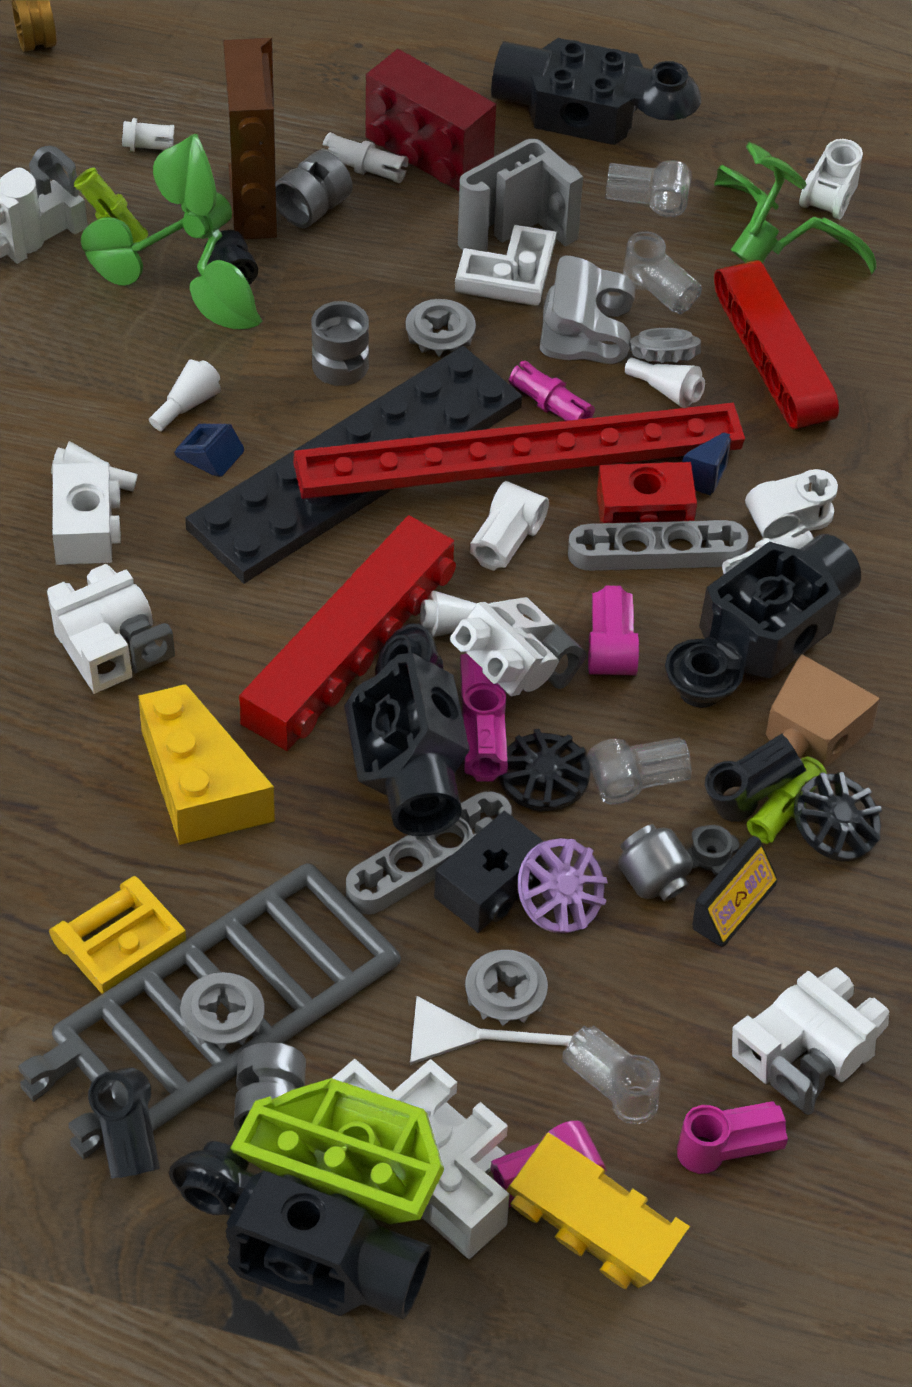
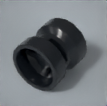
[204,230,259,285]

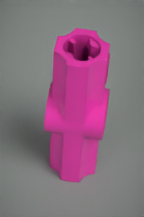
[460,653,508,781]

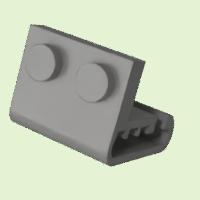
[457,139,583,252]

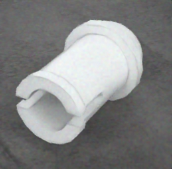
[122,118,174,152]

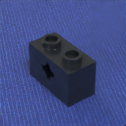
[434,810,548,933]

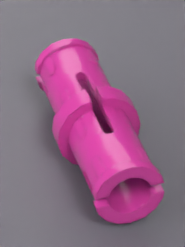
[509,360,595,421]

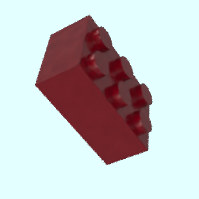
[365,49,496,191]

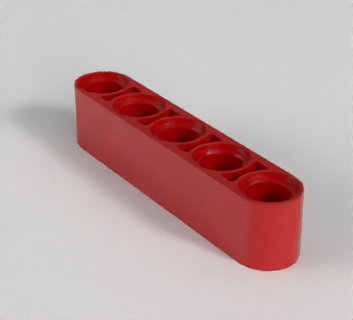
[714,260,839,430]

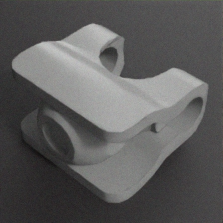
[540,256,635,364]

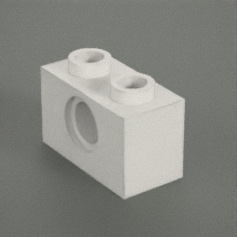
[53,462,121,565]

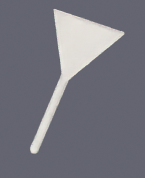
[410,996,589,1065]

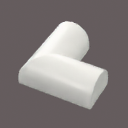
[455,225,557,306]

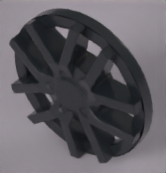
[499,729,590,811]
[794,772,882,861]

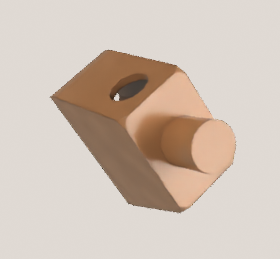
[766,654,880,768]

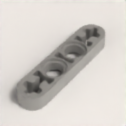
[568,520,748,571]
[346,792,512,914]

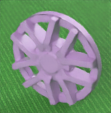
[518,838,608,933]

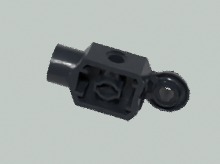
[491,38,701,145]
[665,534,861,708]
[344,623,470,836]
[168,1141,431,1319]

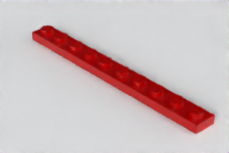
[293,402,745,499]

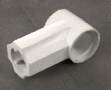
[470,481,549,571]

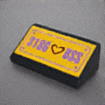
[692,836,777,947]

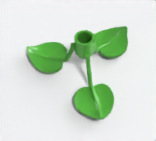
[81,134,263,329]
[714,142,876,275]

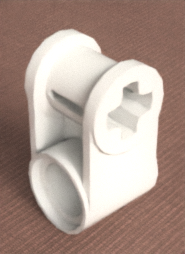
[799,139,863,220]
[745,469,838,540]

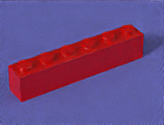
[239,515,456,751]

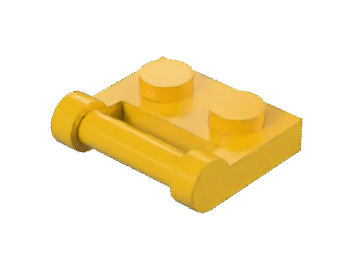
[49,876,186,994]

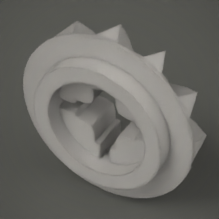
[405,299,476,356]
[630,328,701,363]
[465,950,548,1026]
[180,972,265,1050]

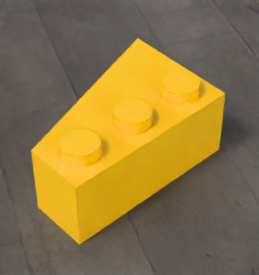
[138,684,275,845]
[506,1132,690,1289]

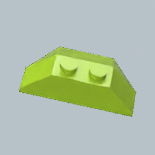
[230,1078,444,1224]

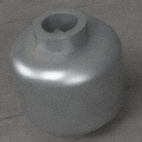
[618,824,693,902]

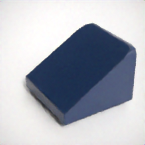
[174,424,244,477]
[683,432,731,496]

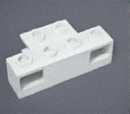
[333,1059,509,1259]

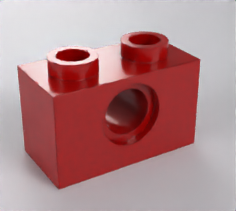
[597,462,697,524]

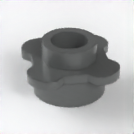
[687,825,739,875]

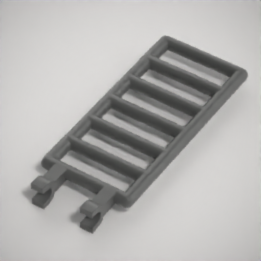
[18,863,401,1159]

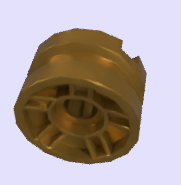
[11,0,57,52]

